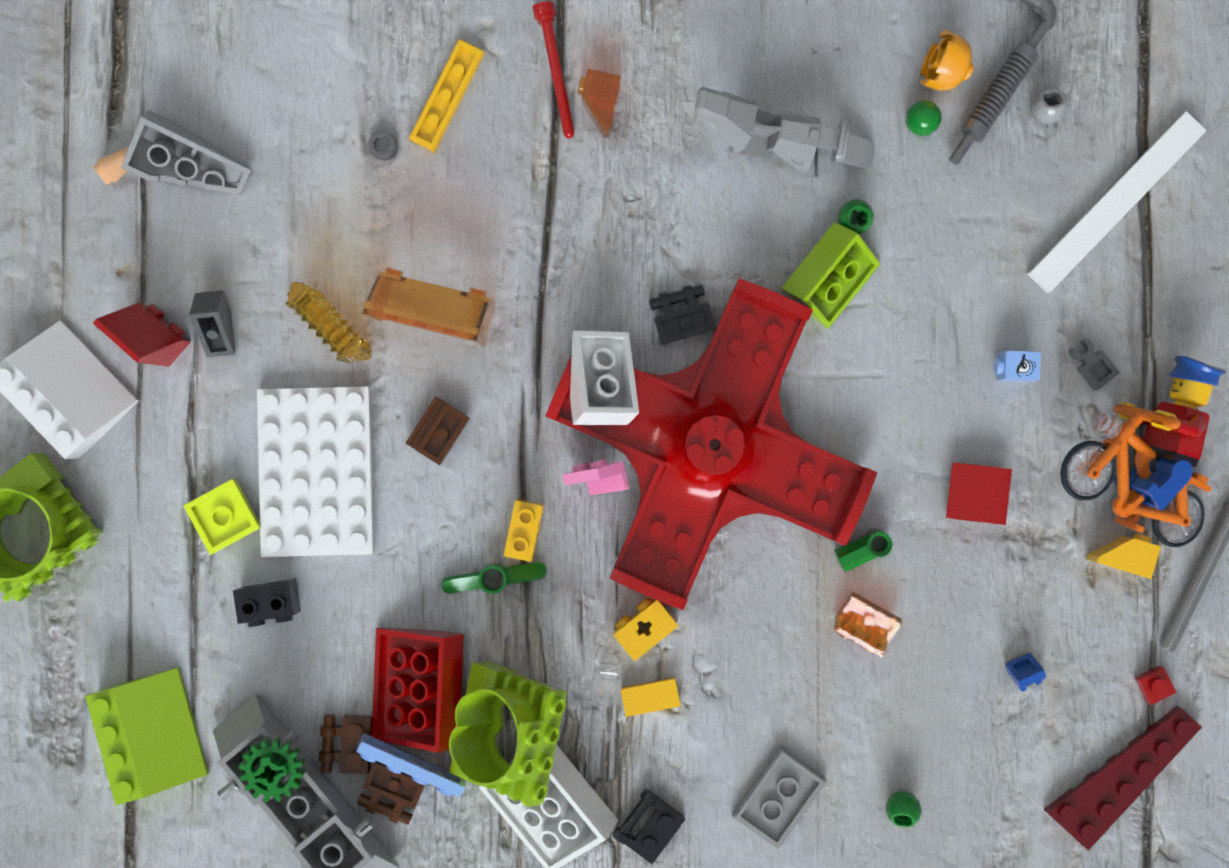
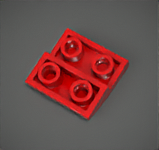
[946,462,1012,525]

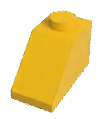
[1086,533,1161,579]

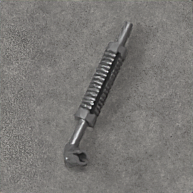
[949,0,1057,165]

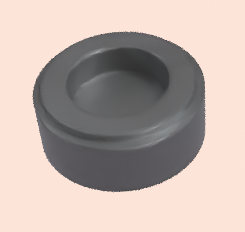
[368,131,398,161]

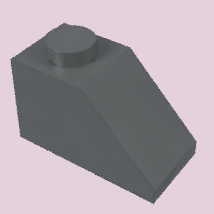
[189,290,235,357]

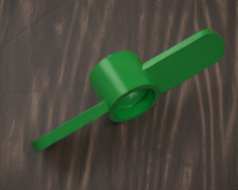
[441,562,547,594]

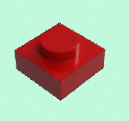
[1135,665,1177,705]

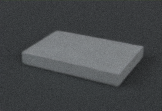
[732,747,827,850]

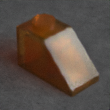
[578,69,621,138]

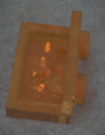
[834,592,902,657]

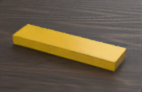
[409,39,485,153]

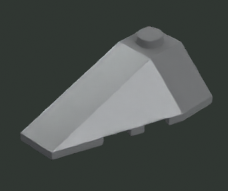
[121,110,252,195]

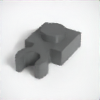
[1068,338,1120,391]

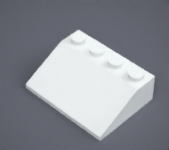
[0,320,139,459]
[479,744,618,868]

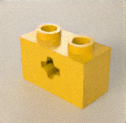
[503,499,545,562]
[613,597,678,662]

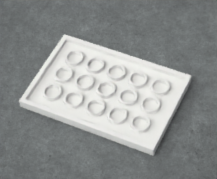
[257,387,375,557]

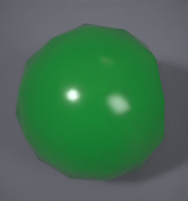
[905,100,942,137]
[838,199,874,235]
[885,791,922,828]

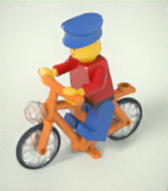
[1060,356,1226,547]

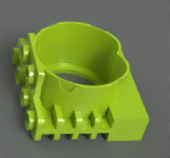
[0,453,103,602]
[449,661,567,807]

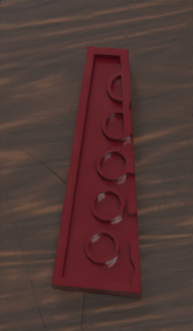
[1044,706,1202,851]

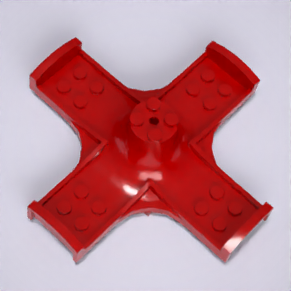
[545,278,878,610]

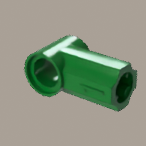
[834,529,893,572]

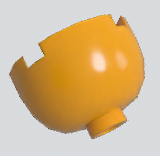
[920,30,974,91]

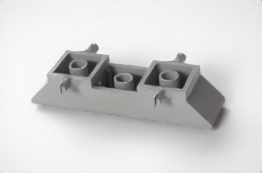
[212,694,399,868]

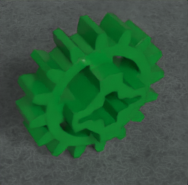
[239,736,306,802]

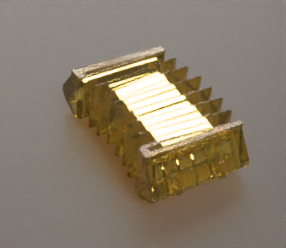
[285,282,372,364]

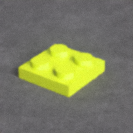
[184,479,261,555]

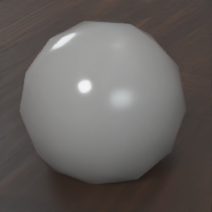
[1031,88,1068,124]

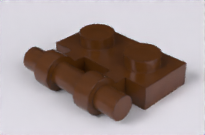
[318,714,372,774]
[357,761,425,825]

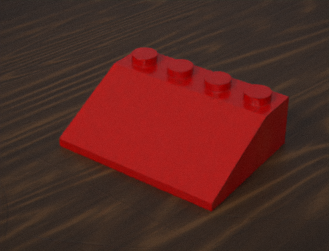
[371,628,464,753]

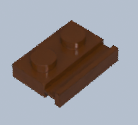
[405,396,471,465]

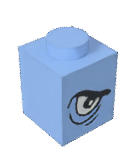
[994,351,1041,382]

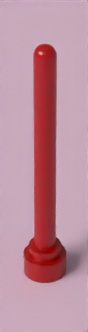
[532,1,575,139]

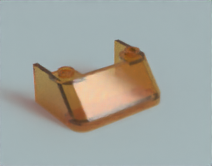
[362,268,495,347]

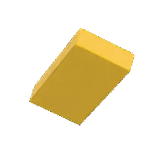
[620,677,681,717]

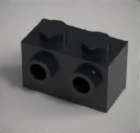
[233,579,301,627]

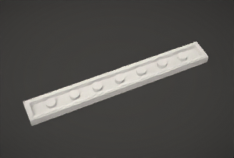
[1027,111,1207,293]

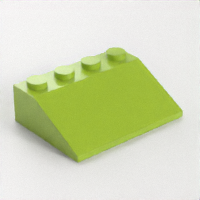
[85,667,209,806]

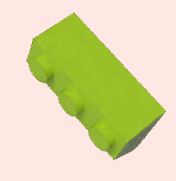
[782,222,880,329]

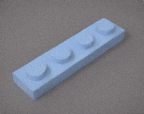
[356,733,465,797]

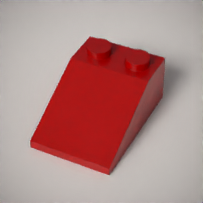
[93,303,191,367]

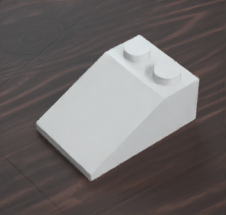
[570,331,639,425]

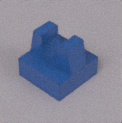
[1005,652,1046,692]

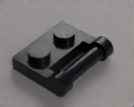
[612,788,685,864]

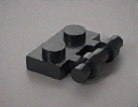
[648,284,716,346]

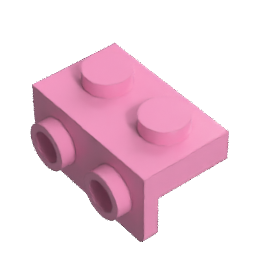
[562,459,629,495]

